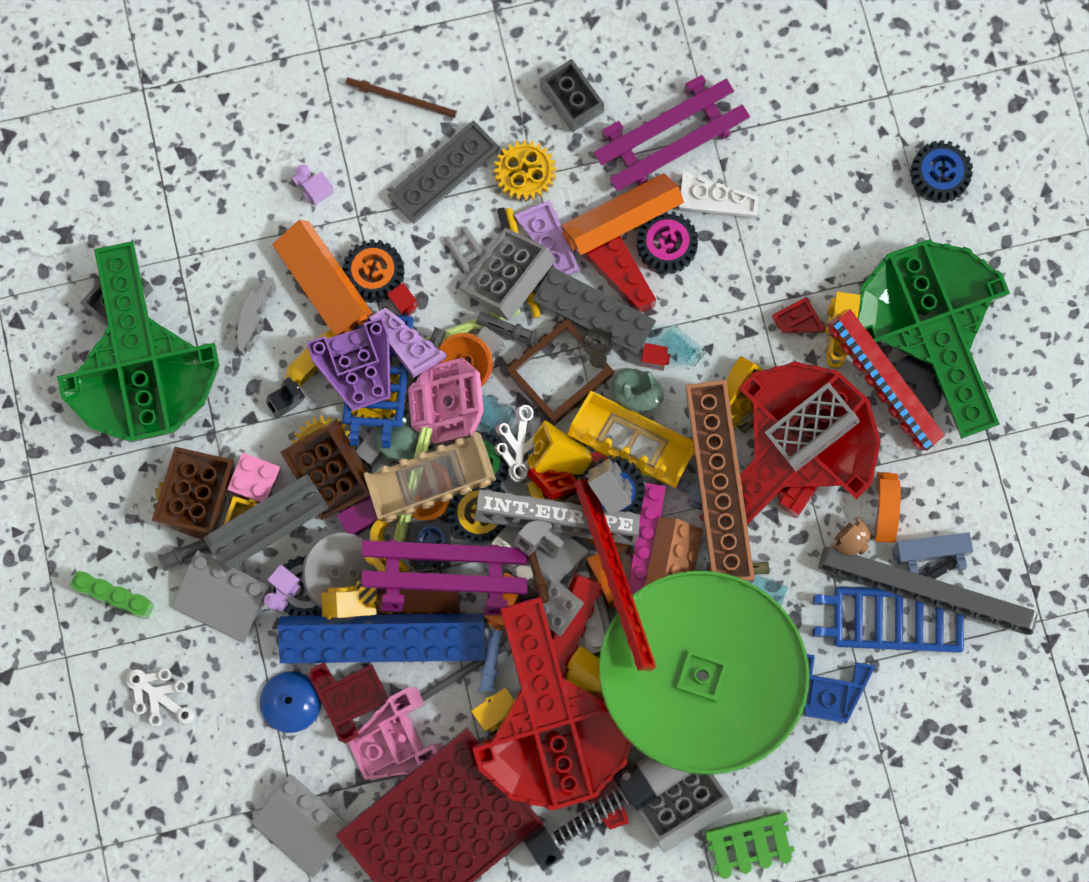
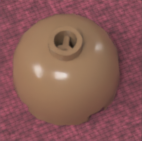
[830,517,870,556]

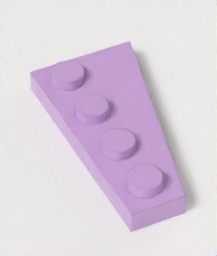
[514,200,580,276]
[369,308,447,378]

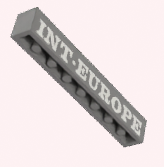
[474,489,640,546]

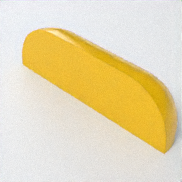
[285,330,335,387]

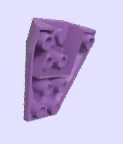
[306,317,390,411]

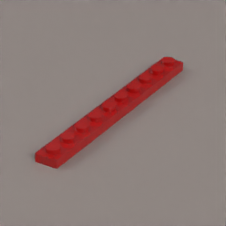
[574,479,657,671]

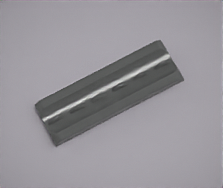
[203,474,329,573]

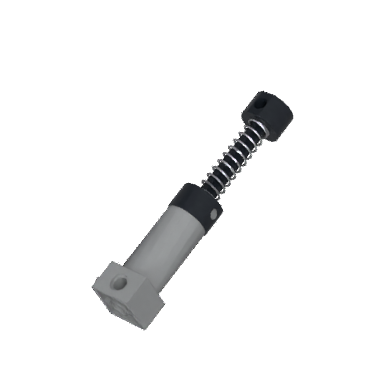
[522,756,692,872]

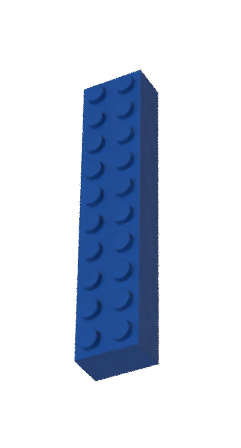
[278,613,486,664]

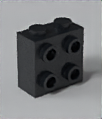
[409,523,451,570]

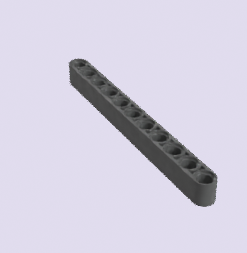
[818,547,1038,635]

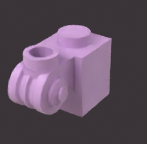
[291,165,334,206]
[264,564,302,612]

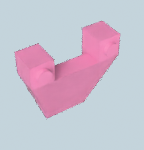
[348,687,444,780]

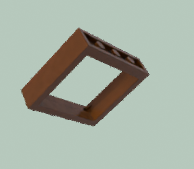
[507,319,614,426]

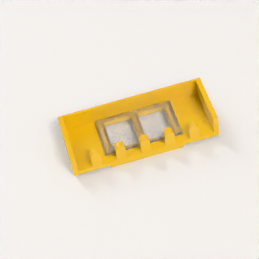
[568,391,694,488]

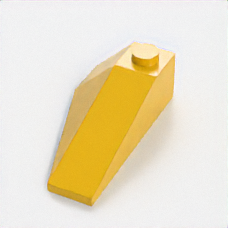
[727,356,763,430]

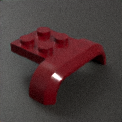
[308,662,388,744]

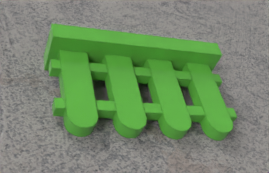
[703,810,795,879]

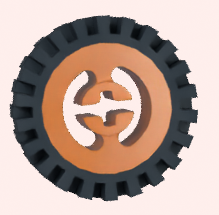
[342,239,405,303]

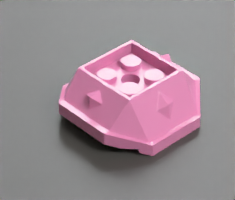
[408,358,484,445]

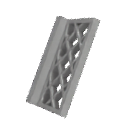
[765,382,860,472]

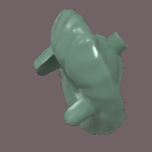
[613,368,664,412]
[373,416,420,462]

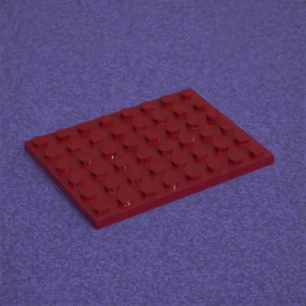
[336,727,543,882]

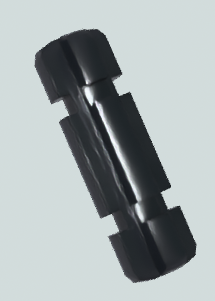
[920,557,957,579]

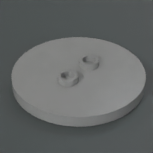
[302,533,378,609]

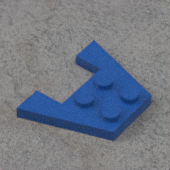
[804,654,876,724]

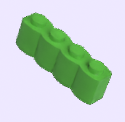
[70,571,155,619]

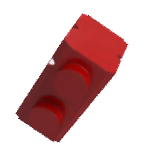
[777,487,818,518]

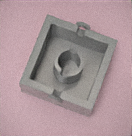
[586,458,633,516]

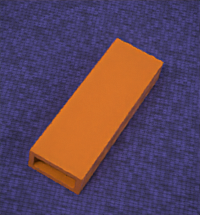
[561,173,685,255]
[272,220,372,336]

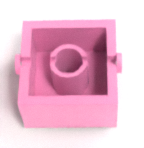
[227,452,281,504]

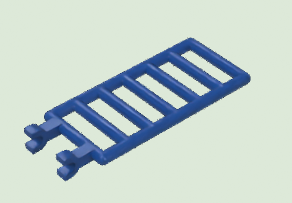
[342,314,414,449]
[813,587,964,653]

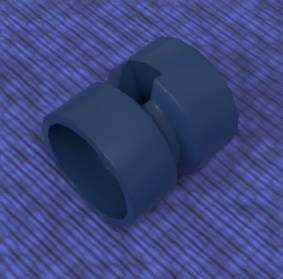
[418,526,445,544]

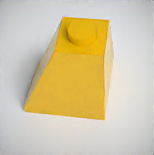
[528,421,593,474]
[566,646,604,701]

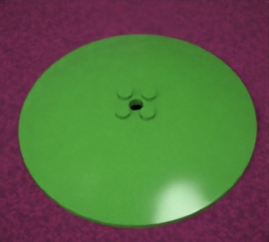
[599,571,809,775]

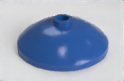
[260,671,321,733]

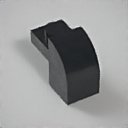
[266,377,305,419]

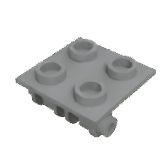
[543,578,584,636]

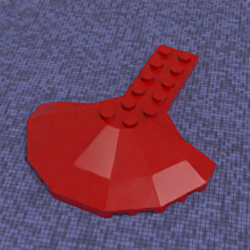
[699,361,881,526]
[472,597,632,811]

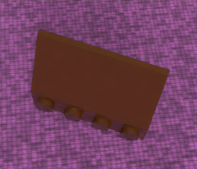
[280,419,370,520]
[152,447,235,540]
[377,588,460,615]

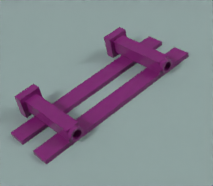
[594,75,750,192]
[362,540,527,616]

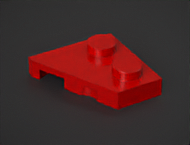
[772,297,825,334]
[527,468,577,500]

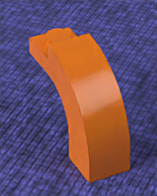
[874,472,901,543]

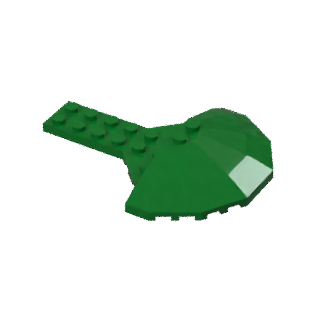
[858,240,1010,439]
[57,241,220,443]

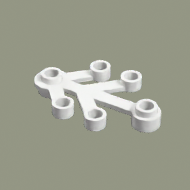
[494,405,537,482]
[126,668,195,727]

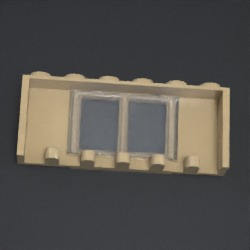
[363,432,496,523]

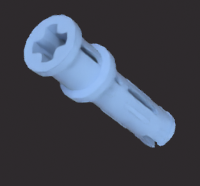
[478,629,502,693]

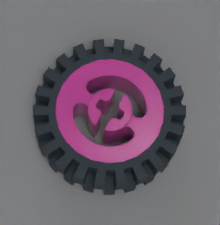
[637,211,698,274]

